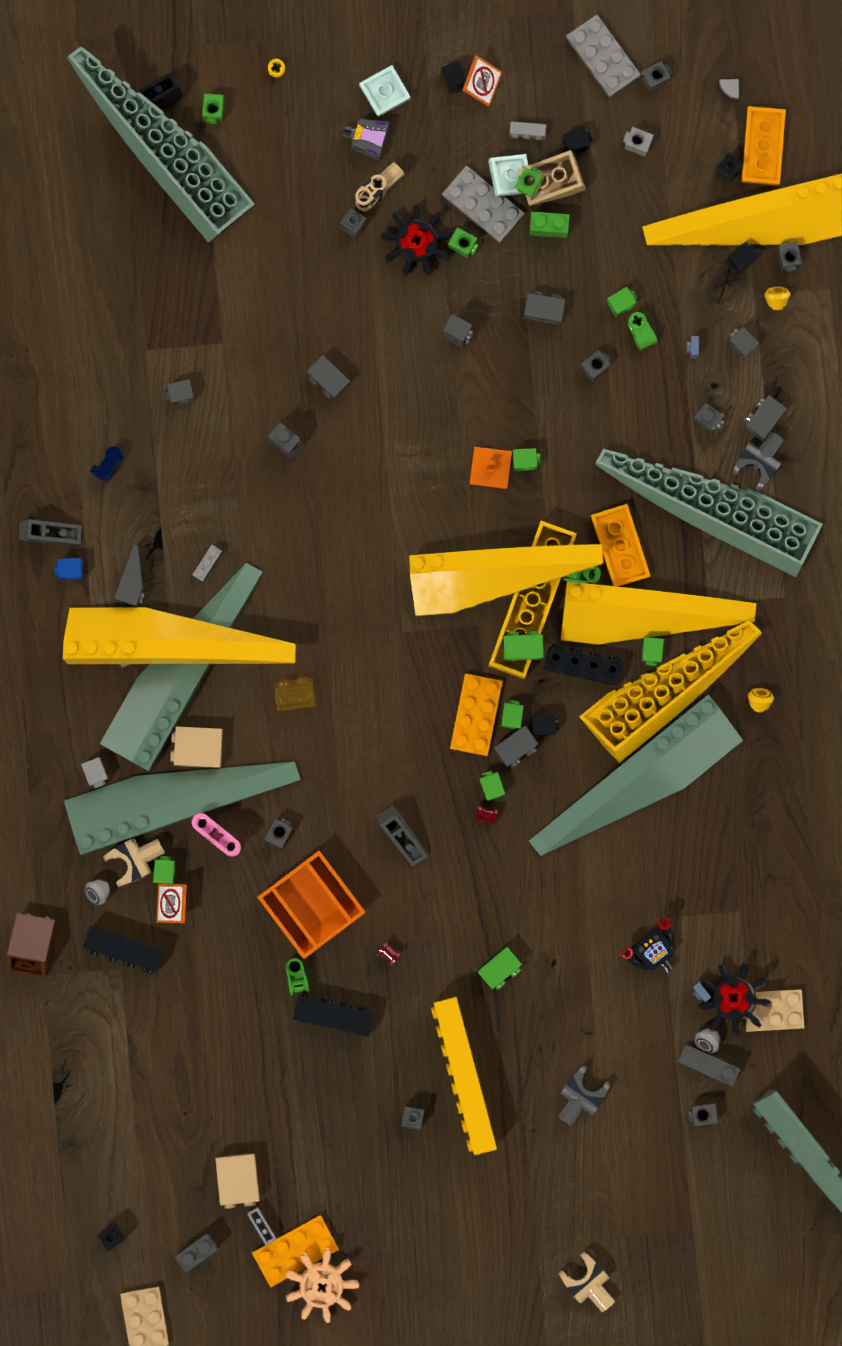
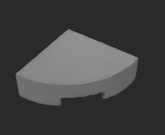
[719,79,739,99]

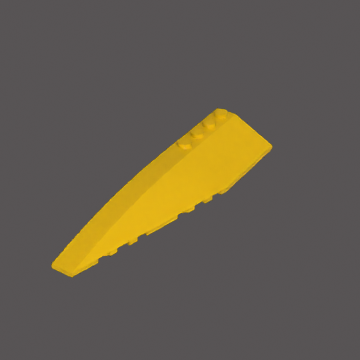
[642,174,842,245]
[63,607,296,664]

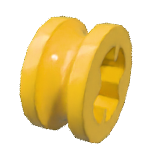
[268,59,285,77]

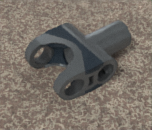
[732,431,784,491]
[557,1065,611,1126]

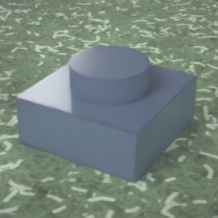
[686,336,699,358]
[693,981,711,1002]

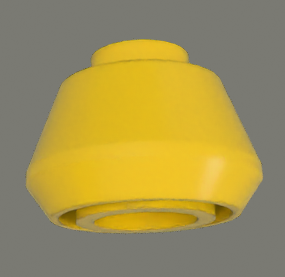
[764,287,790,310]
[748,688,774,712]

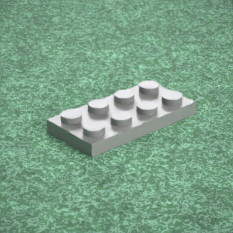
[566,15,641,98]
[442,165,524,243]

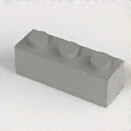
[510,122,546,140]
[193,545,223,582]
[247,1207,277,1245]

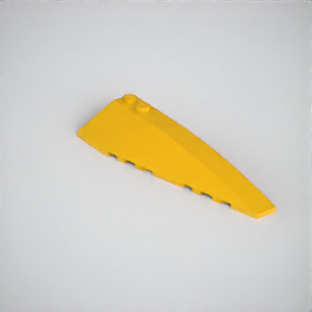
[409,544,603,616]
[560,582,756,645]
[579,620,762,763]

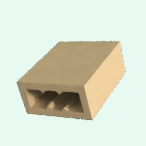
[170,727,223,768]
[215,1153,260,1208]

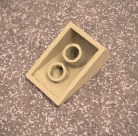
[518,150,586,206]

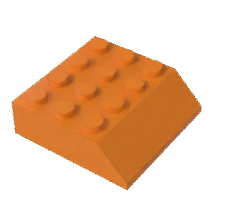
[257,851,366,959]

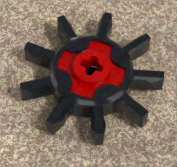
[381,205,453,277]
[698,963,773,1037]

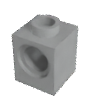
[623,127,653,157]
[81,757,109,788]

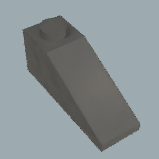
[19,519,82,545]
[114,545,145,607]
[377,805,428,867]
[678,1044,740,1087]

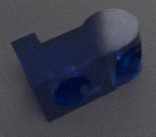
[90,446,123,484]

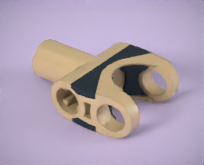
[355,162,405,212]
[103,838,165,887]
[558,1252,615,1312]

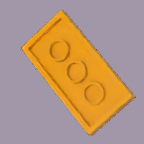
[741,106,786,185]
[591,504,651,587]
[450,674,503,757]
[252,1215,339,1287]

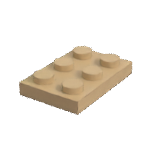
[745,989,804,1032]
[120,1286,169,1346]

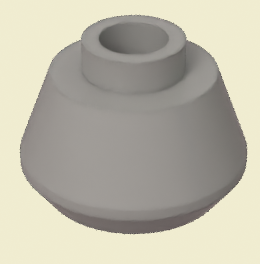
[85,880,110,905]
[695,1028,720,1053]

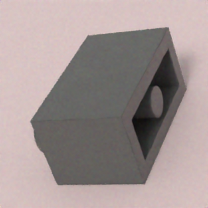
[523,291,565,325]
[442,314,474,348]
[307,355,351,400]
[744,395,787,441]
[494,726,539,768]
[175,1232,219,1273]

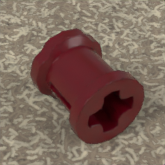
[476,804,498,824]
[377,941,402,966]

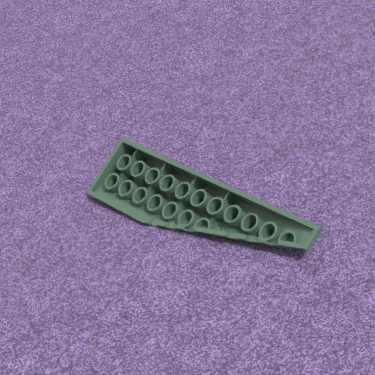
[67,46,254,243]
[595,449,823,577]
[100,563,263,772]
[529,695,743,856]
[64,762,301,855]
[752,1089,842,1213]

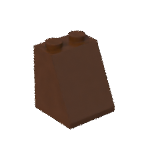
[7,913,55,978]

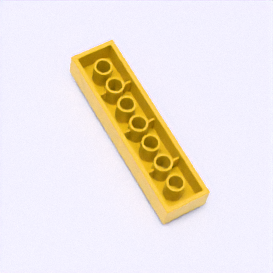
[488,521,577,679]
[431,997,497,1155]

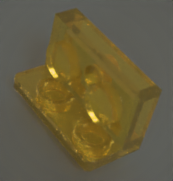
[274,677,316,711]

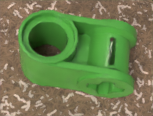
[628,312,658,351]
[564,567,601,583]
[286,957,310,996]

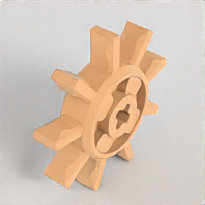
[286,1248,359,1323]

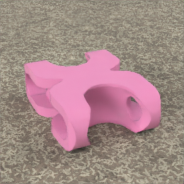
[192,813,241,857]

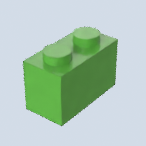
[529,212,569,238]
[503,631,543,661]
[477,947,522,990]

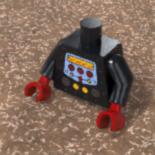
[618,915,675,975]

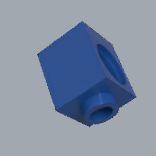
[55,558,83,580]

